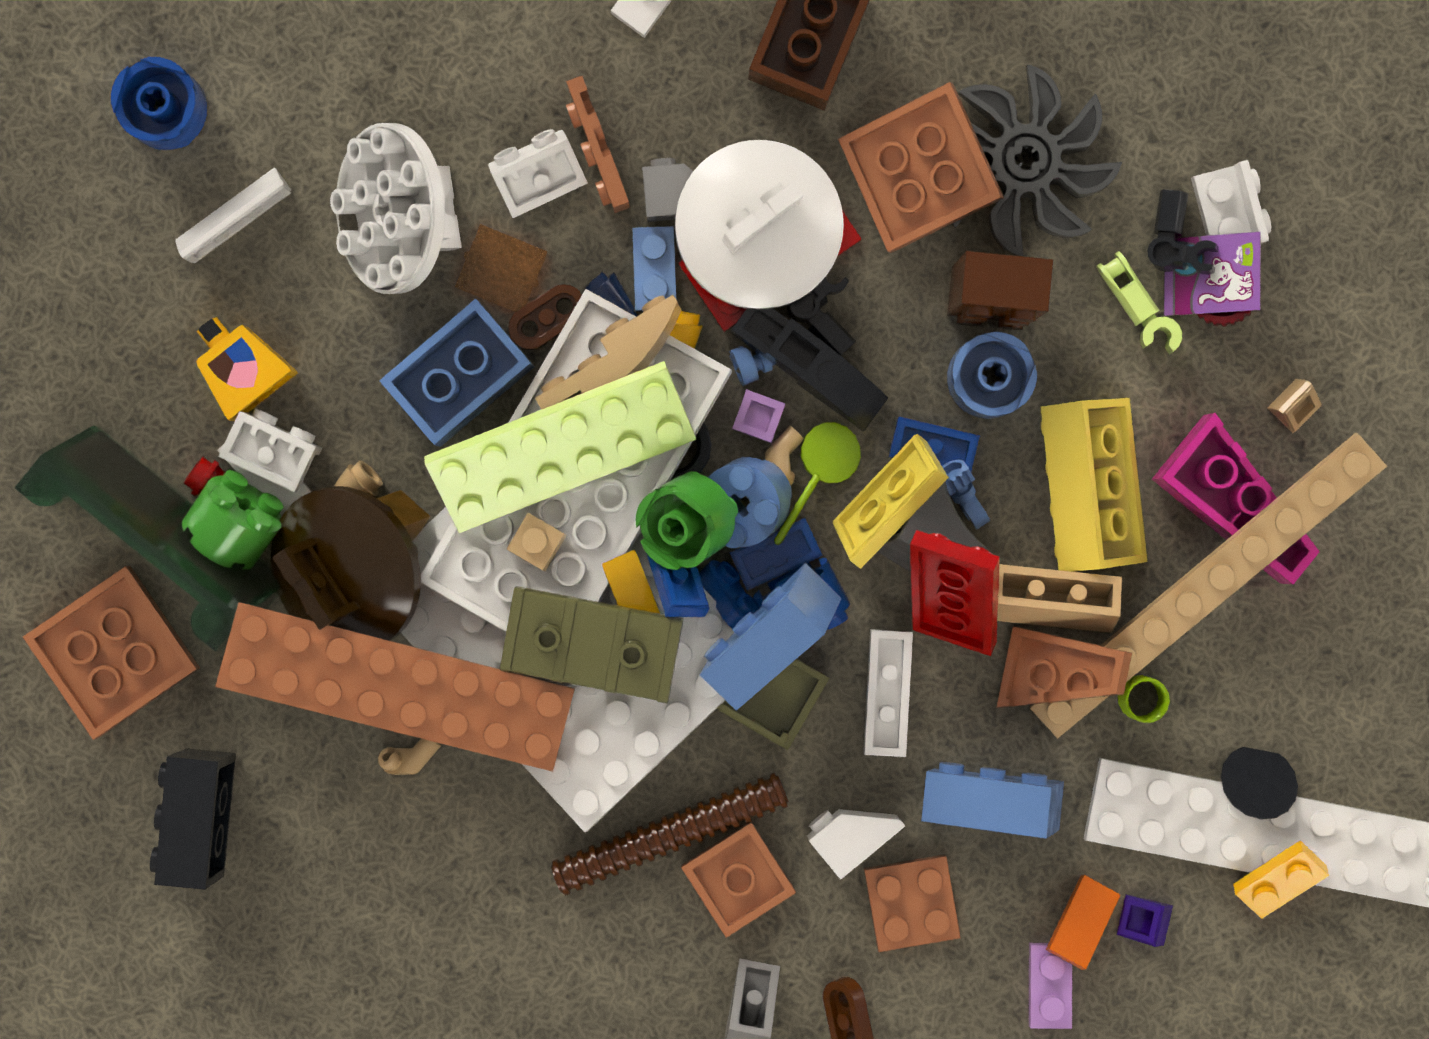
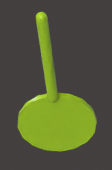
[774,422,861,545]

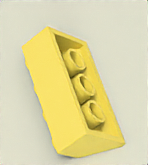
[1041,398,1148,572]

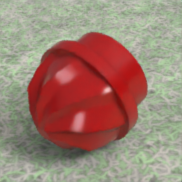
[183,457,225,497]

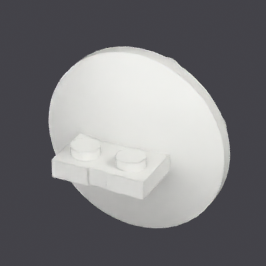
[330,123,462,294]
[675,140,844,310]

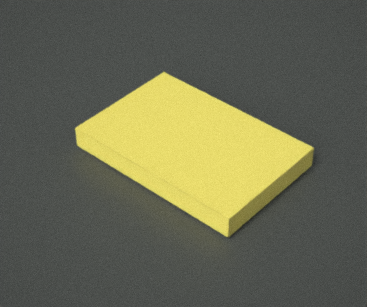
[832,434,949,569]

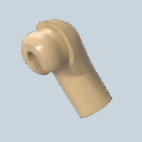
[765,426,804,486]
[378,739,441,775]

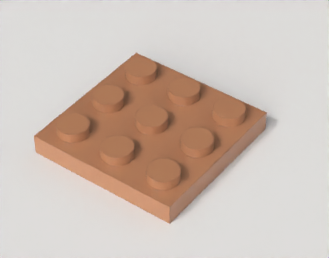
[838,82,1004,253]
[23,566,200,740]

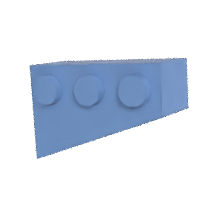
[700,563,842,711]
[921,762,1064,839]

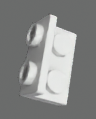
[488,129,588,218]
[1191,160,1271,244]
[218,408,322,492]

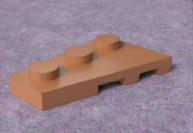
[566,76,630,213]
[997,626,1132,708]

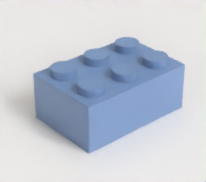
[379,299,535,447]

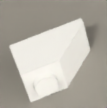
[807,809,905,880]

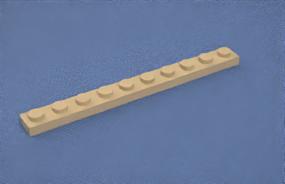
[1030,432,1387,739]

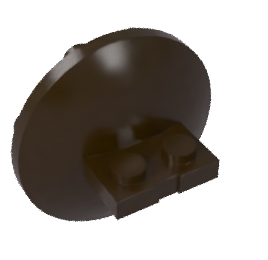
[271,486,421,641]

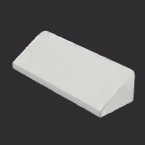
[175,168,291,263]

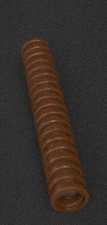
[551,772,789,896]

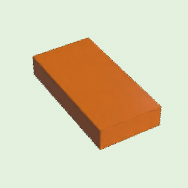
[1045,875,1121,970]

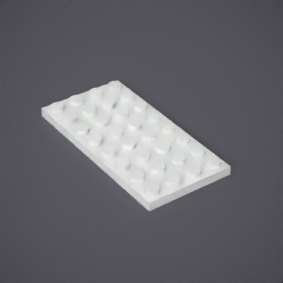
[421,289,732,632]

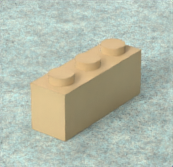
[997,564,1122,633]

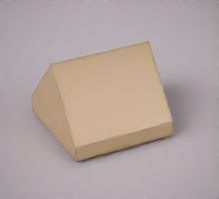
[1267,379,1321,433]

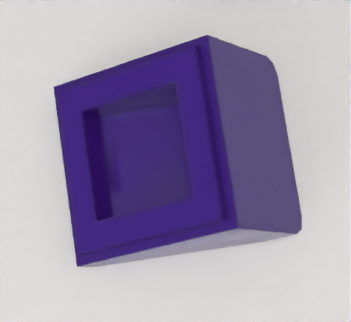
[1116,894,1173,947]

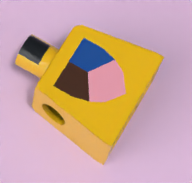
[196,317,298,421]

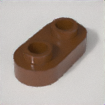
[508,284,582,350]
[823,977,874,1039]

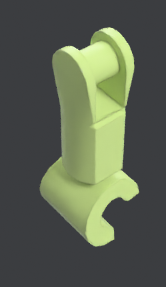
[1096,251,1182,355]

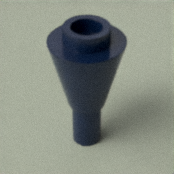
[585,271,638,317]

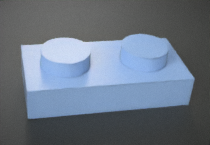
[632,226,676,312]

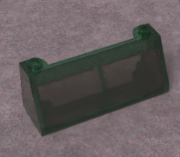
[15,425,281,652]

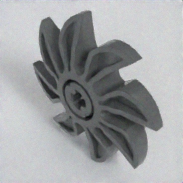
[952,65,1122,257]

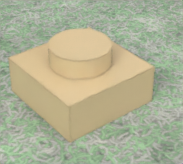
[507,513,567,572]

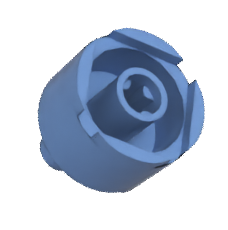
[947,332,1037,419]
[708,457,792,548]

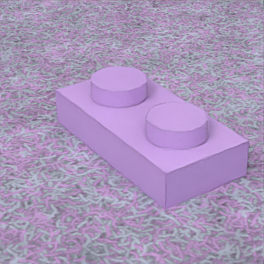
[1029,943,1072,1029]

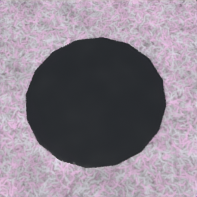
[1221,747,1298,820]

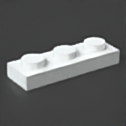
[863,629,913,757]

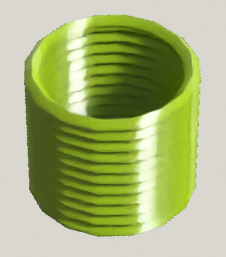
[1117,675,1170,723]

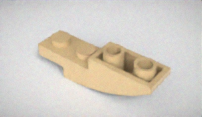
[535,295,681,409]

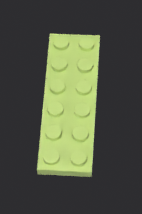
[424,361,696,533]

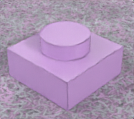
[732,389,785,443]

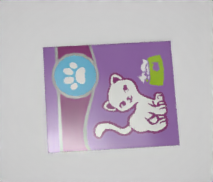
[1164,232,1261,316]

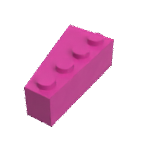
[1152,413,1320,585]

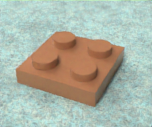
[681,821,796,938]
[864,854,960,952]

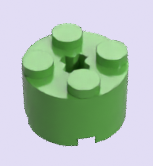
[182,470,284,569]
[635,471,738,570]

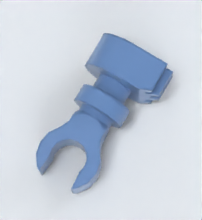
[729,346,775,386]
[942,459,990,530]

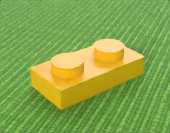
[1233,840,1329,919]

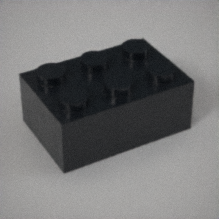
[150,748,236,890]

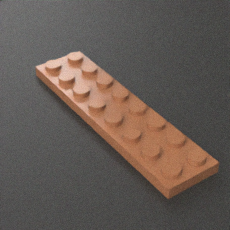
[215,602,575,772]

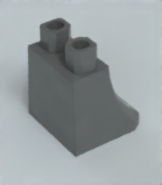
[878,481,1000,572]

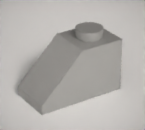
[642,158,693,222]
[725,958,780,1039]

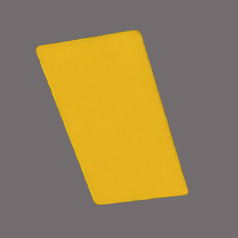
[602,550,660,614]

